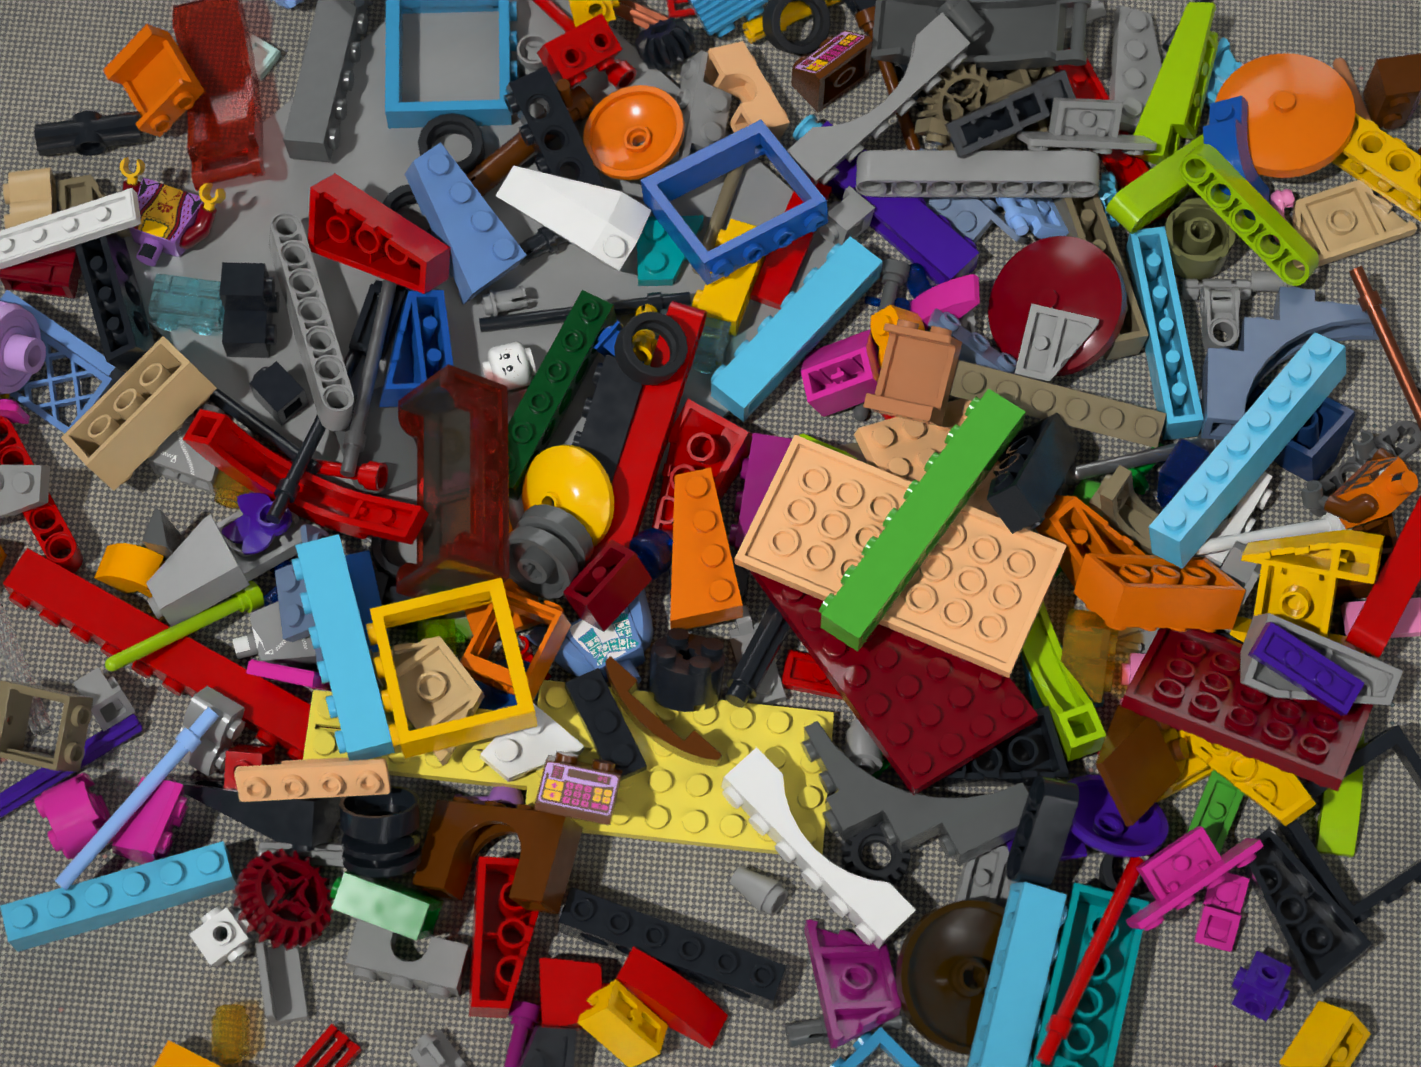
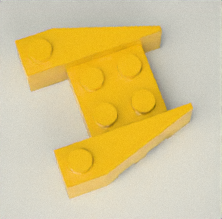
[1230,529,1384,654]

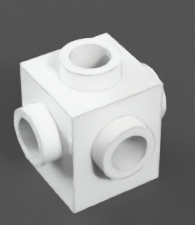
[189,906,255,967]

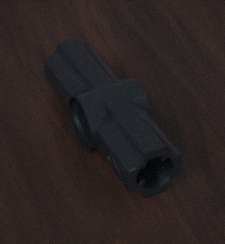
[34,111,144,156]

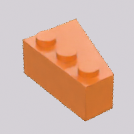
[1035,495,1146,588]

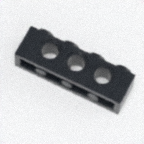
[503,66,605,187]
[75,233,154,373]

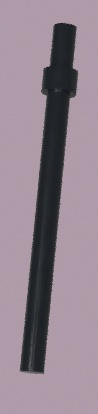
[479,292,691,332]
[266,350,362,524]
[199,370,321,475]

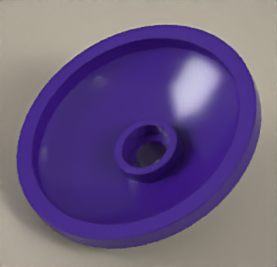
[1068,775,1169,858]

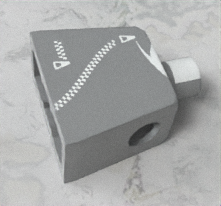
[148,404,224,495]
[233,602,318,669]

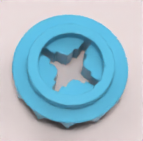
[1098,172,1120,228]

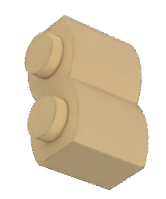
[3,168,57,229]

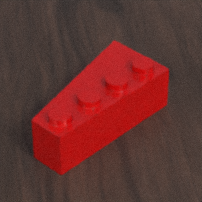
[308,173,451,294]
[468,856,539,1018]

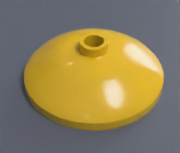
[522,445,614,547]

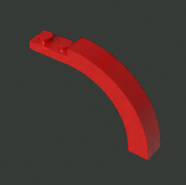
[183,409,429,545]

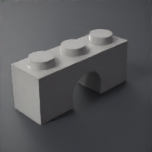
[345,919,471,1000]

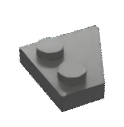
[954,845,1016,908]

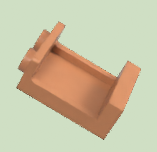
[863,319,962,427]

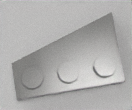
[0,465,50,518]

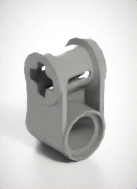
[1200,286,1240,351]

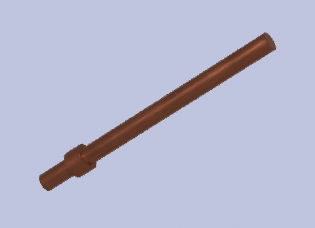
[1349,266,1421,430]

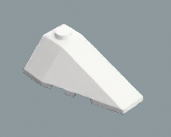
[495,166,652,271]

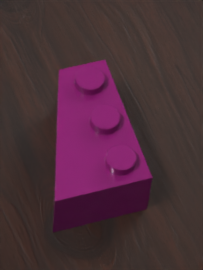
[728,433,792,551]

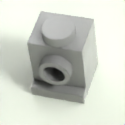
[819,186,875,245]
[73,667,136,731]

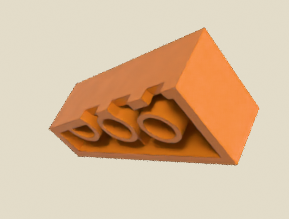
[670,468,743,630]

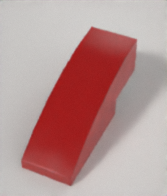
[616,947,728,1049]

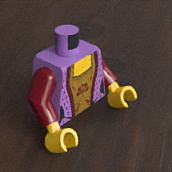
[120,157,226,266]

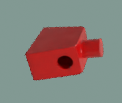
[539,958,610,1031]

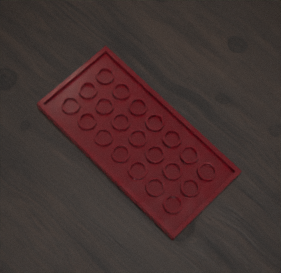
[749,570,1038,796]

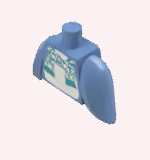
[526,588,654,684]

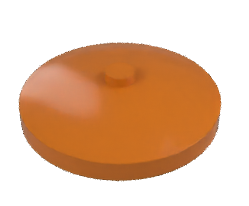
[1215,53,1355,178]

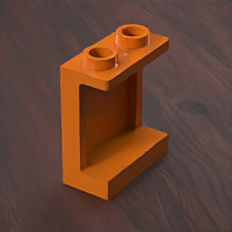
[103,24,205,137]

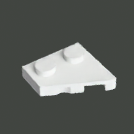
[480,703,584,782]

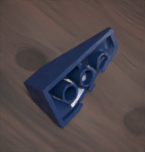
[1198,384,1355,482]

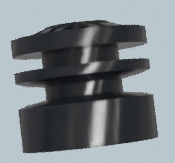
[339,785,422,878]

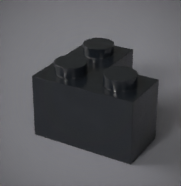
[219,262,280,358]

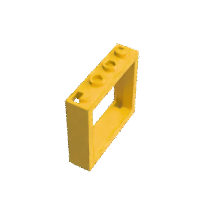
[366,577,538,758]

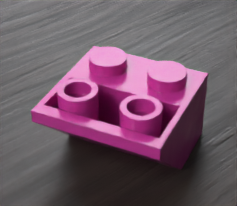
[801,329,881,417]
[112,777,188,864]

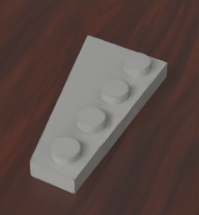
[1109,5,1162,133]

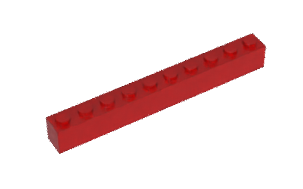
[3,548,341,760]

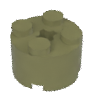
[1165,198,1236,280]

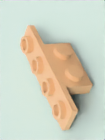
[234,757,391,802]

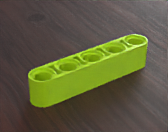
[1105,134,1206,234]
[1179,144,1319,286]

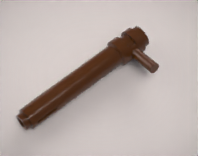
[466,79,594,197]

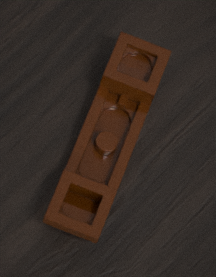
[605,656,722,767]

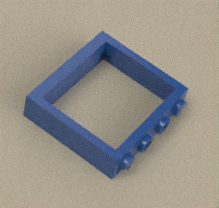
[640,120,828,285]

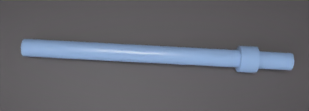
[55,707,220,890]

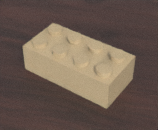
[61,336,217,491]

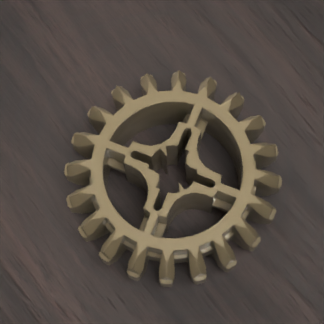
[916,63,997,150]

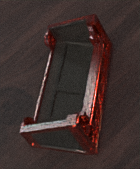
[396,364,510,598]

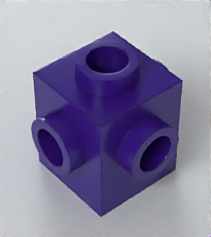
[1231,951,1292,1021]

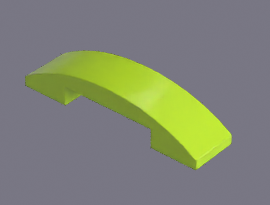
[1315,730,1364,857]

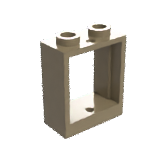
[0,680,93,772]

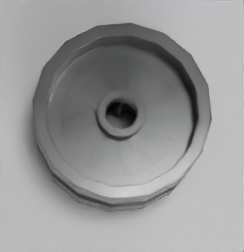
[498,504,594,599]

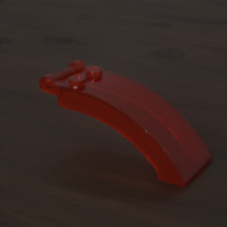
[172,0,265,191]

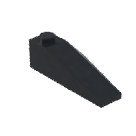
[182,779,342,851]

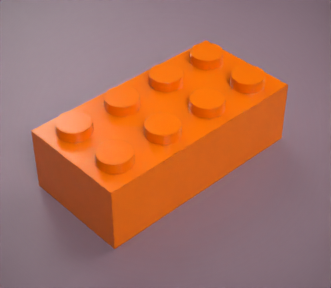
[1073,553,1246,632]

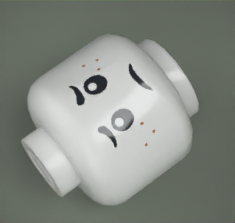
[482,342,536,392]

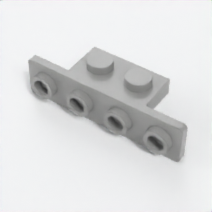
[664,50,732,168]
[1017,98,1157,155]

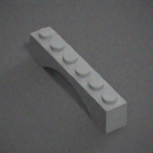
[787,12,970,185]

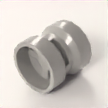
[517,34,549,76]

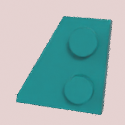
[637,215,704,286]

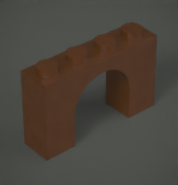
[412,797,583,914]

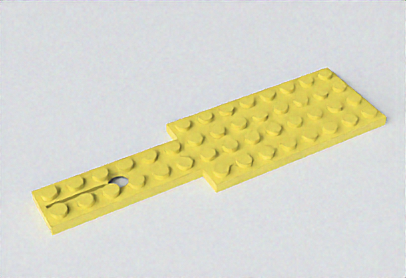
[303,680,834,855]

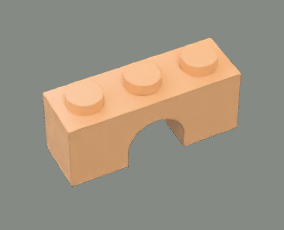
[704,41,790,141]

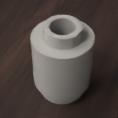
[845,719,883,775]

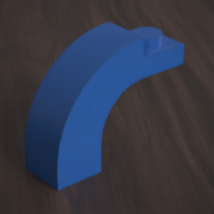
[1203,96,1270,220]

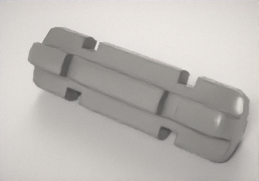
[1181,279,1252,300]

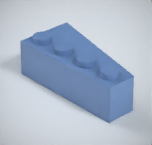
[405,142,526,305]

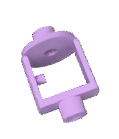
[0,301,46,395]

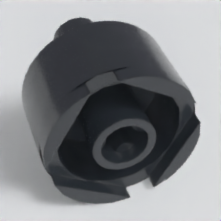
[647,628,726,712]

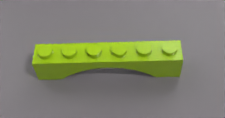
[1021,601,1106,762]

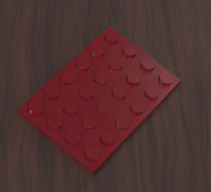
[1121,628,1374,791]

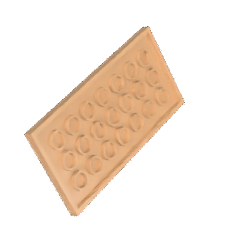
[735,435,1067,678]

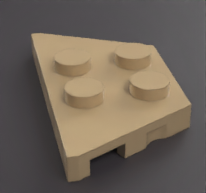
[1292,180,1417,270]
[369,636,485,766]

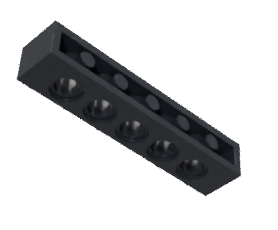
[558,887,787,1011]

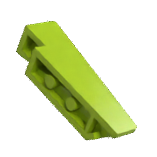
[1132,2,1218,165]

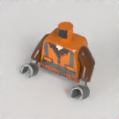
[1301,431,1418,529]

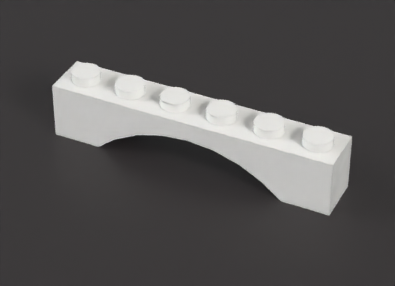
[721,747,916,949]

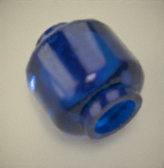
[629,528,673,580]

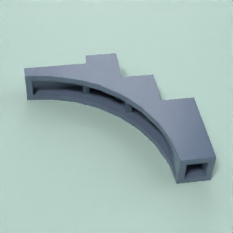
[1201,287,1386,440]

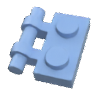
[994,197,1069,239]

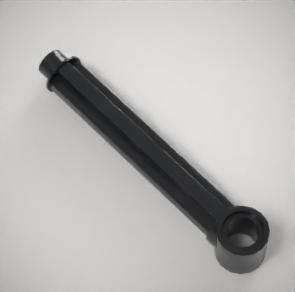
[725,601,790,708]

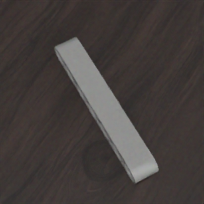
[856,150,1100,198]
[269,212,354,431]

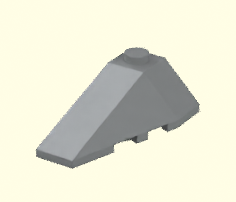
[1240,613,1403,706]

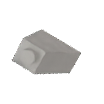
[146,514,250,627]

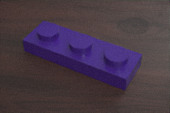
[1248,622,1365,715]

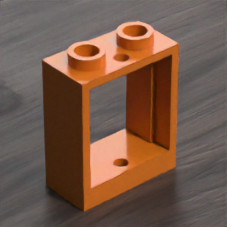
[460,588,571,701]

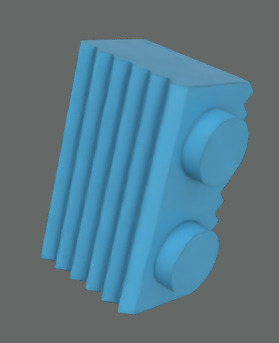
[688,0,769,38]

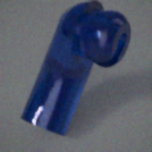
[905,263,935,299]

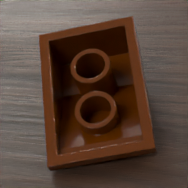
[1095,705,1189,827]

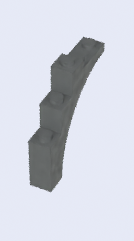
[801,721,1029,866]

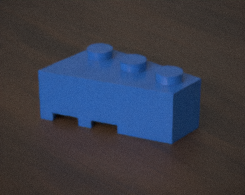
[379,290,456,407]

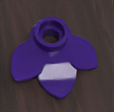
[221,493,292,555]

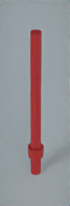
[1036,857,1145,1065]

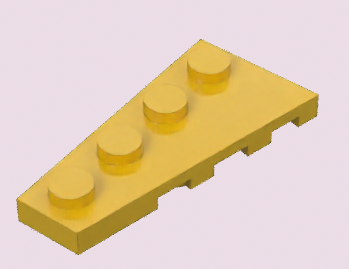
[1177,730,1316,826]

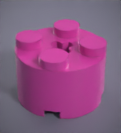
[34,772,115,860]

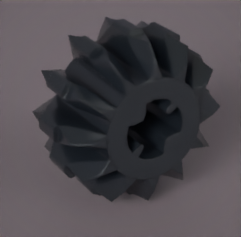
[636,17,696,70]

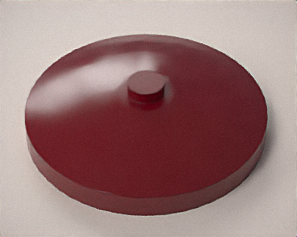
[988,236,1127,377]

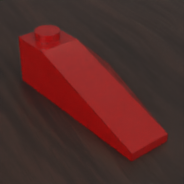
[649,399,753,554]

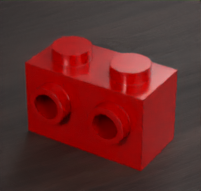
[537,13,623,88]

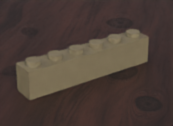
[950,360,1167,448]

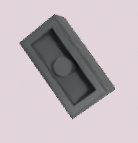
[142,508,185,561]

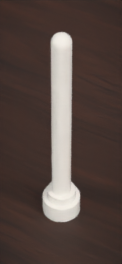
[1195,513,1353,555]

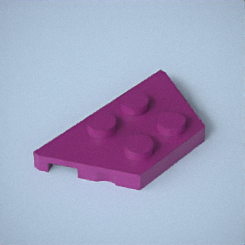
[804,919,901,1049]

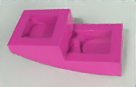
[910,274,980,330]
[1194,872,1250,952]

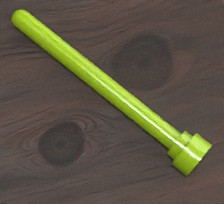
[105,580,264,672]

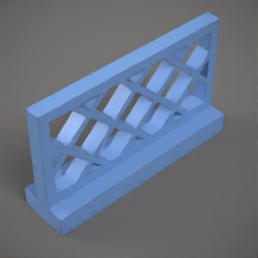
[0,290,125,434]

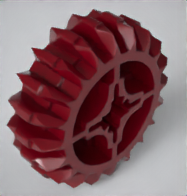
[233,848,334,951]

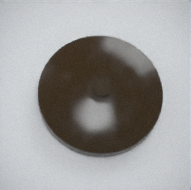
[896,900,1042,1055]

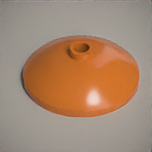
[583,85,685,180]

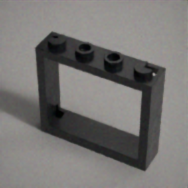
[1272,725,1421,924]

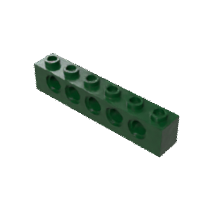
[481,290,616,501]

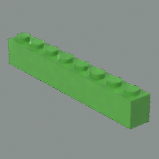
[819,388,1026,652]

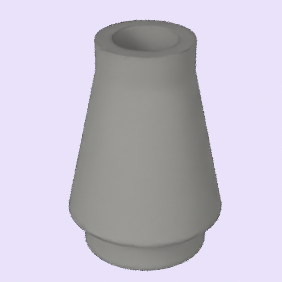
[730,866,788,916]

